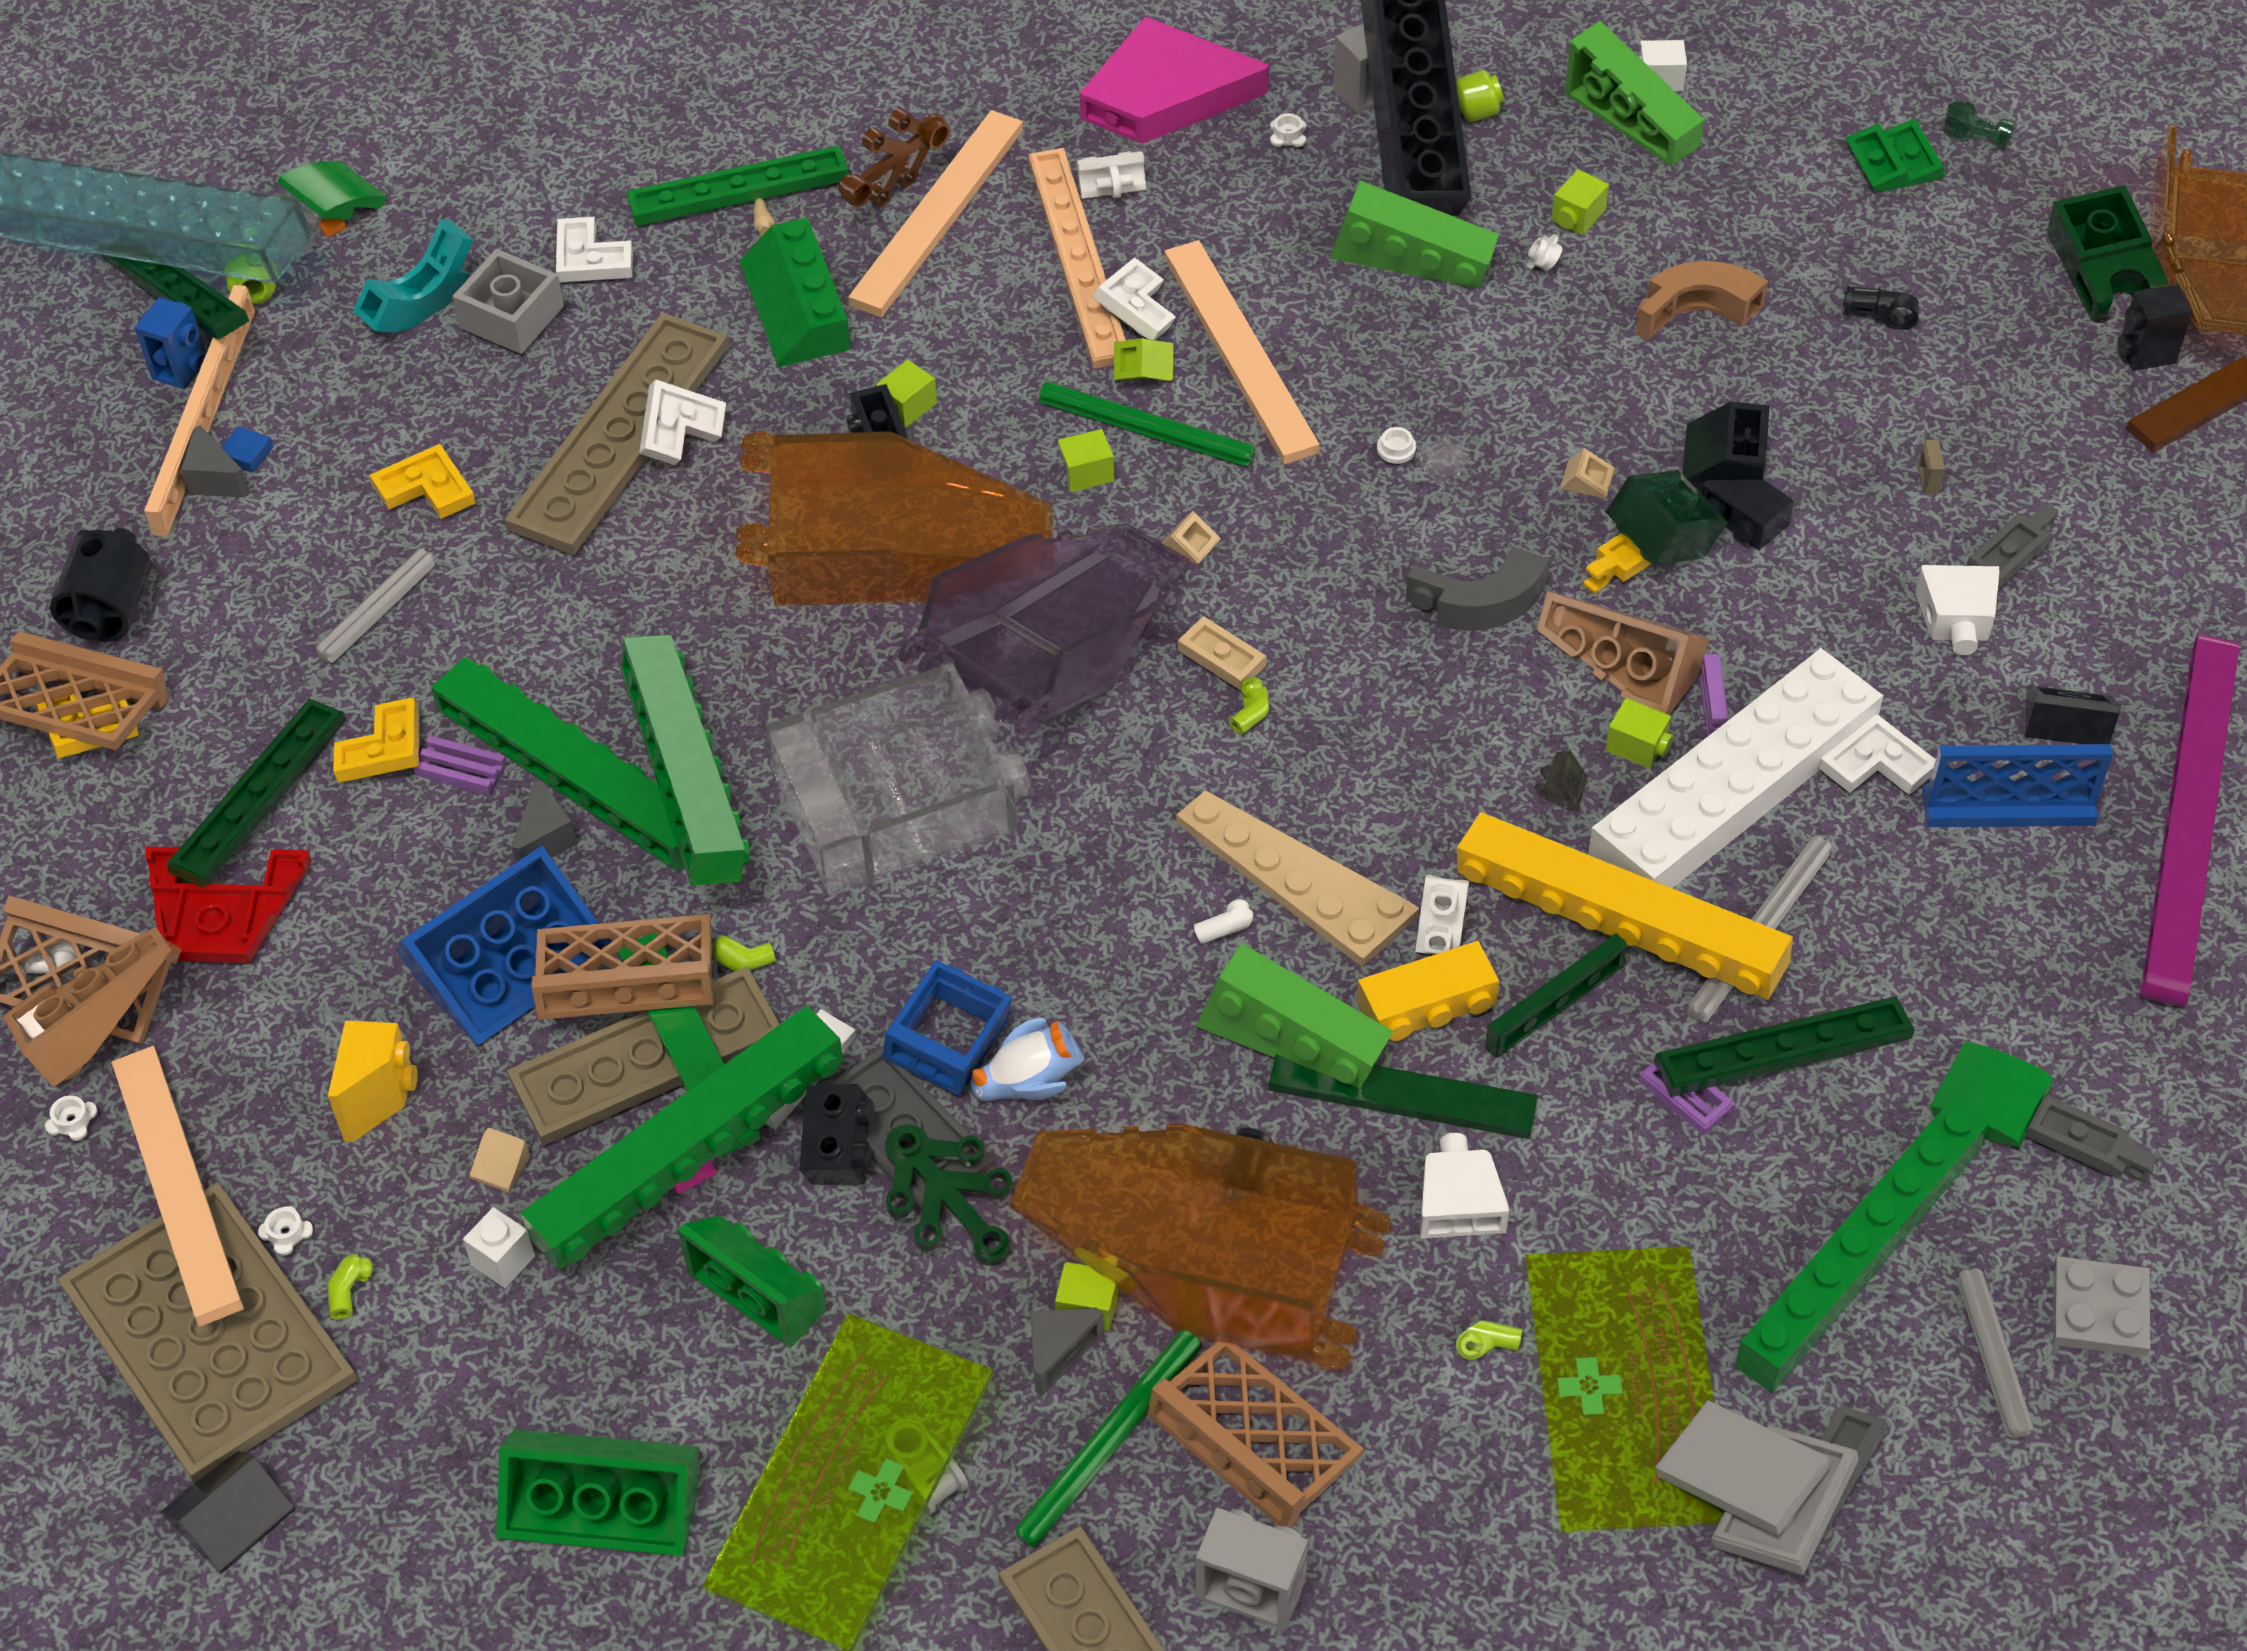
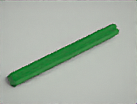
[1039,382,1255,467]
[1015,1329,1200,1547]

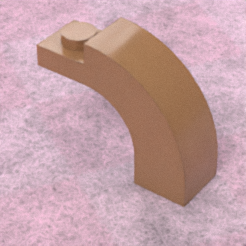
[1636,261,1768,340]

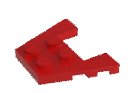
[145,846,311,963]

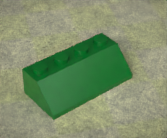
[739,217,851,368]
[496,1429,699,1556]

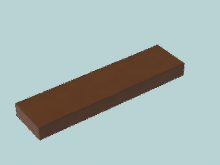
[2126,356,2247,453]

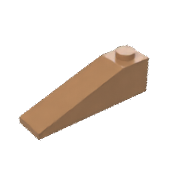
[1536,591,1709,715]
[3,927,172,1088]

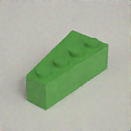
[1565,21,1705,167]
[1329,181,1499,288]
[1195,943,1394,1089]

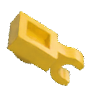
[1583,530,1654,594]

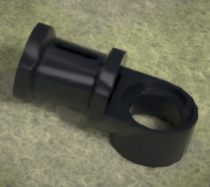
[1842,282,1919,330]

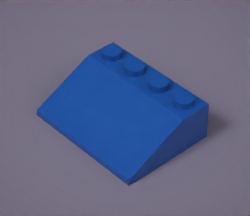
[396,846,612,1046]

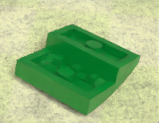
[1845,118,1945,191]
[277,161,386,220]
[1930,1041,2054,1147]

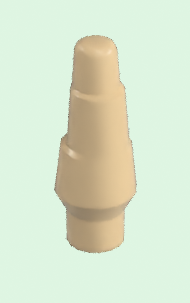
[754,199,775,237]

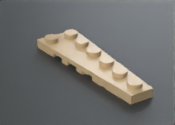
[1176,790,1419,967]

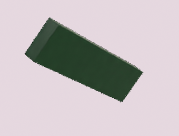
[1485,933,1627,1058]

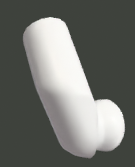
[1194,899,1253,944]

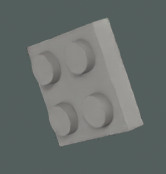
[2053,1256,2150,1357]

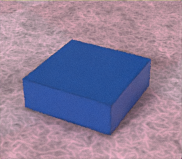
[222,426,274,473]

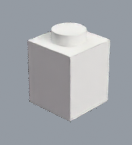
[1638,40,1687,91]
[463,1207,535,1288]

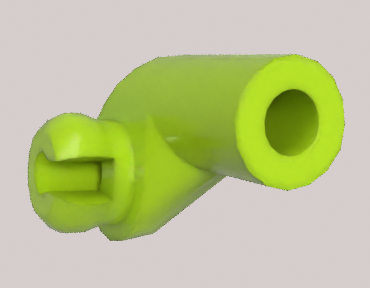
[1229,677,1269,735]
[712,936,776,972]
[327,1254,373,1320]
[1456,1321,1523,1360]

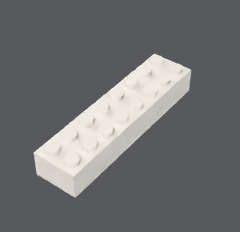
[1588,648,1883,888]

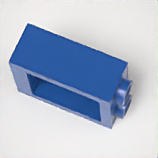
[882,960,1012,1096]

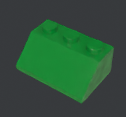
[678,1215,826,1348]

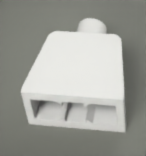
[1916,565,1999,655]
[1420,1133,1509,1238]

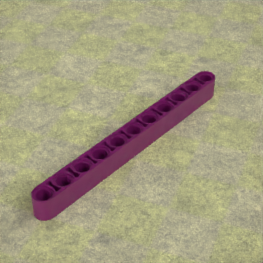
[2140,634,2240,1007]

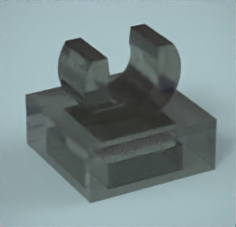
[1535,750,1588,810]

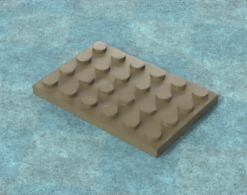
[57,1182,358,1484]

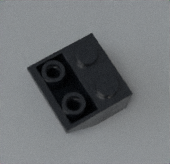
[1681,401,1770,489]

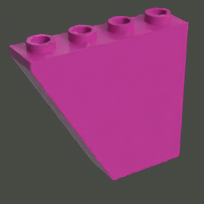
[1079,17,1269,144]

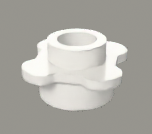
[1270,113,1306,147]
[1527,234,1562,272]
[45,1096,98,1141]
[258,1206,313,1256]

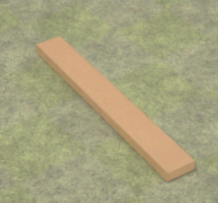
[848,110,1023,318]
[1028,148,1125,369]
[1165,240,1319,464]
[144,285,255,537]
[112,1046,244,1327]

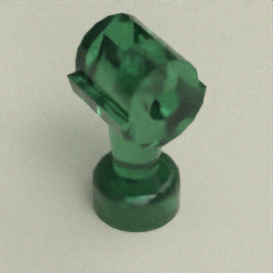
[1943,101,2015,150]

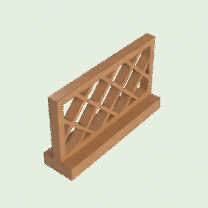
[0,631,168,751]
[0,895,182,1044]
[532,914,713,1020]
[1147,1335,1364,1528]

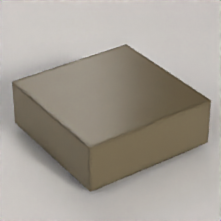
[1917,440,1945,494]

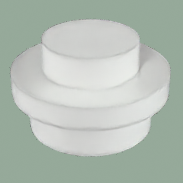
[1377,427,1416,464]

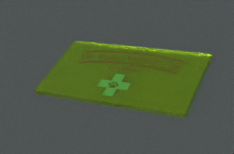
[1525,1246,1725,1534]
[702,1313,995,1651]

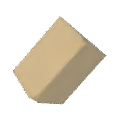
[1560,448,1615,498]
[1160,511,1221,565]
[469,1128,531,1193]

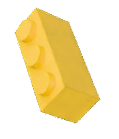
[1357,941,1499,1041]

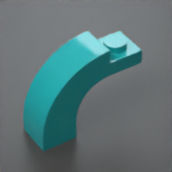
[353,219,474,332]

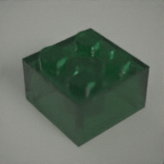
[1605,470,1728,565]

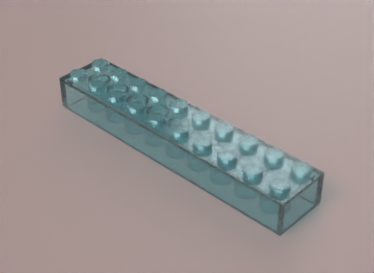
[0,152,312,284]

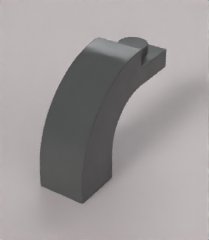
[1406,546,1550,631]

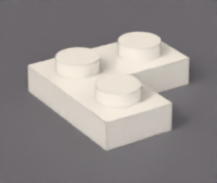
[556,217,633,282]
[1093,258,1176,340]
[639,379,726,465]
[1819,714,1936,795]

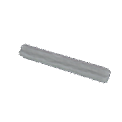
[315,549,435,664]
[1957,1268,2033,1439]

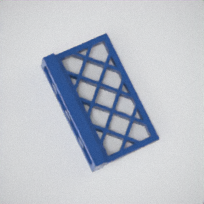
[1922,744,2113,827]

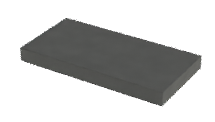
[828,1046,995,1213]

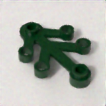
[885,1124,1012,1266]

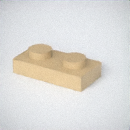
[1178,616,1266,691]

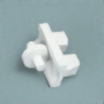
[1077,151,1147,199]
[1415,875,1469,955]

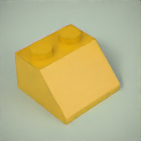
[328,1020,417,1142]

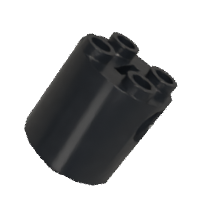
[49,528,153,642]

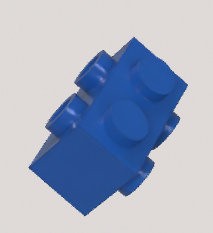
[135,297,207,390]

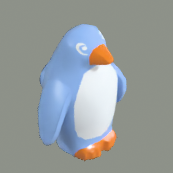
[971,1018,1084,1102]

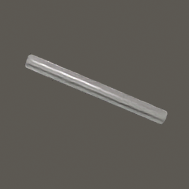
[1687,836,1832,1023]

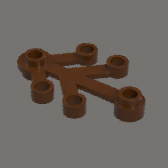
[838,108,950,208]

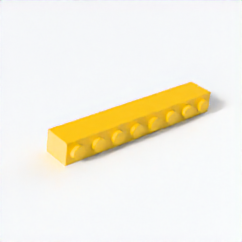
[1457,812,1793,1000]

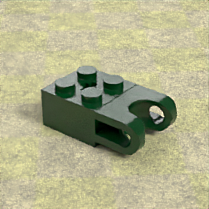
[2047,185,2169,320]

